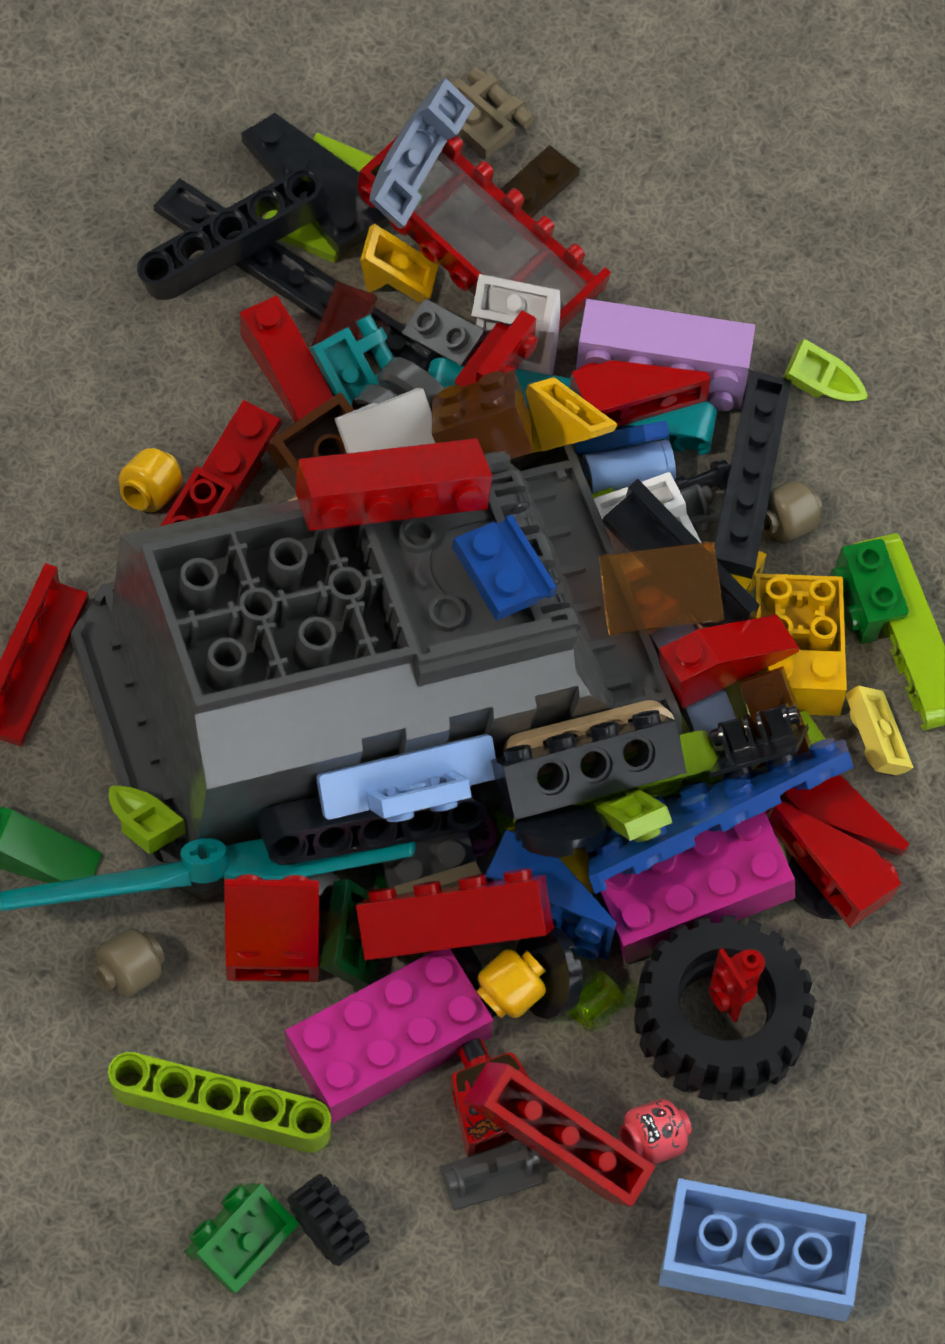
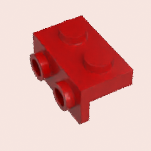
[455,310,538,387]

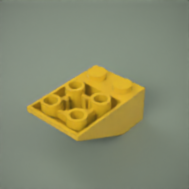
[752,573,847,716]

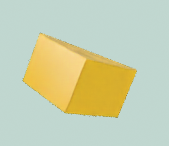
[525,377,617,451]

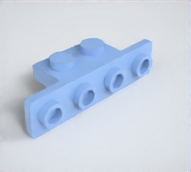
[316,734,496,822]

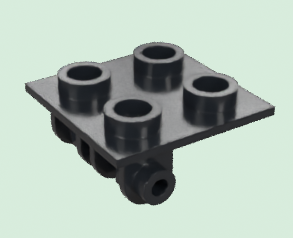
[710,703,809,779]

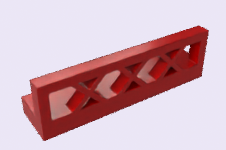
[0,563,89,747]

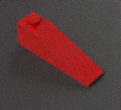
[239,295,333,422]

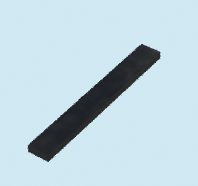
[154,178,443,373]

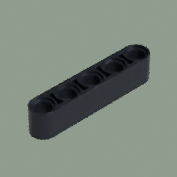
[137,168,329,300]
[257,785,486,865]

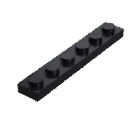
[712,370,792,579]

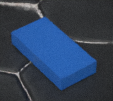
[574,421,669,455]

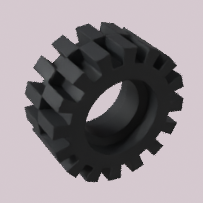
[287,1174,370,1266]

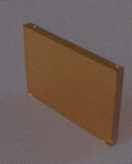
[599,541,724,636]

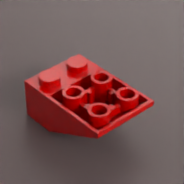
[224,874,320,982]

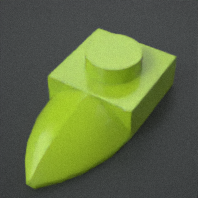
[782,338,868,402]
[109,785,186,855]

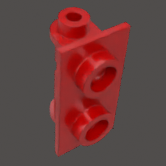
[709,948,765,1023]

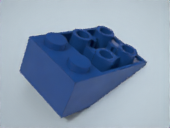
[486,830,616,960]

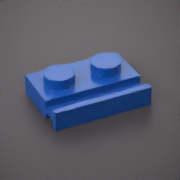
[452,514,557,621]

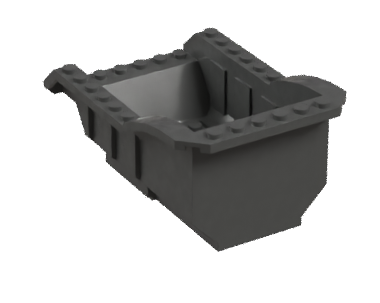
[70,444,683,901]

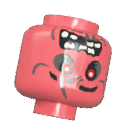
[619,1099,692,1165]

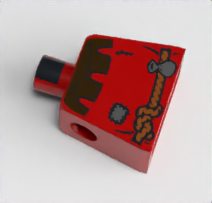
[450,1039,531,1157]

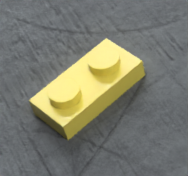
[845,685,914,775]

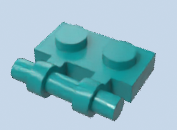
[308,314,393,406]

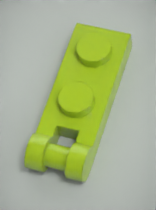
[592,787,673,842]

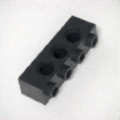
[491,710,687,820]

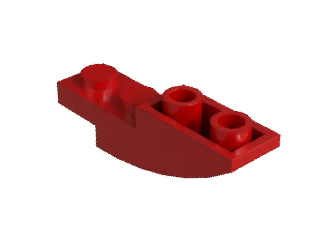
[160,399,282,526]

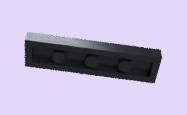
[602,479,760,628]

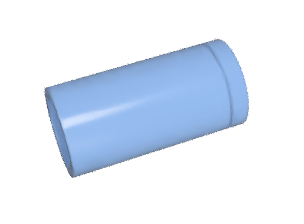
[582,439,676,493]

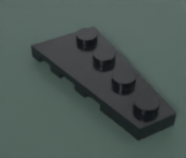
[242,113,390,255]

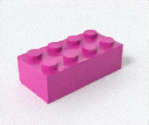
[597,811,795,964]
[285,949,494,1124]

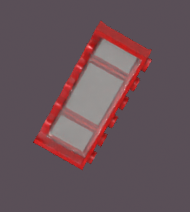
[357,135,611,332]

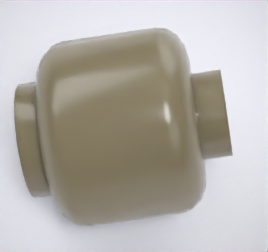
[762,481,823,543]
[93,928,165,997]

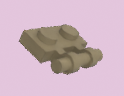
[451,67,535,159]

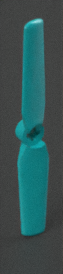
[0,838,416,911]

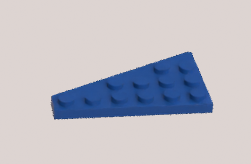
[589,738,854,893]

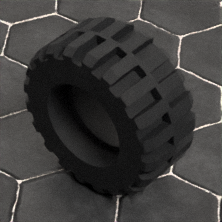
[634,915,815,1102]

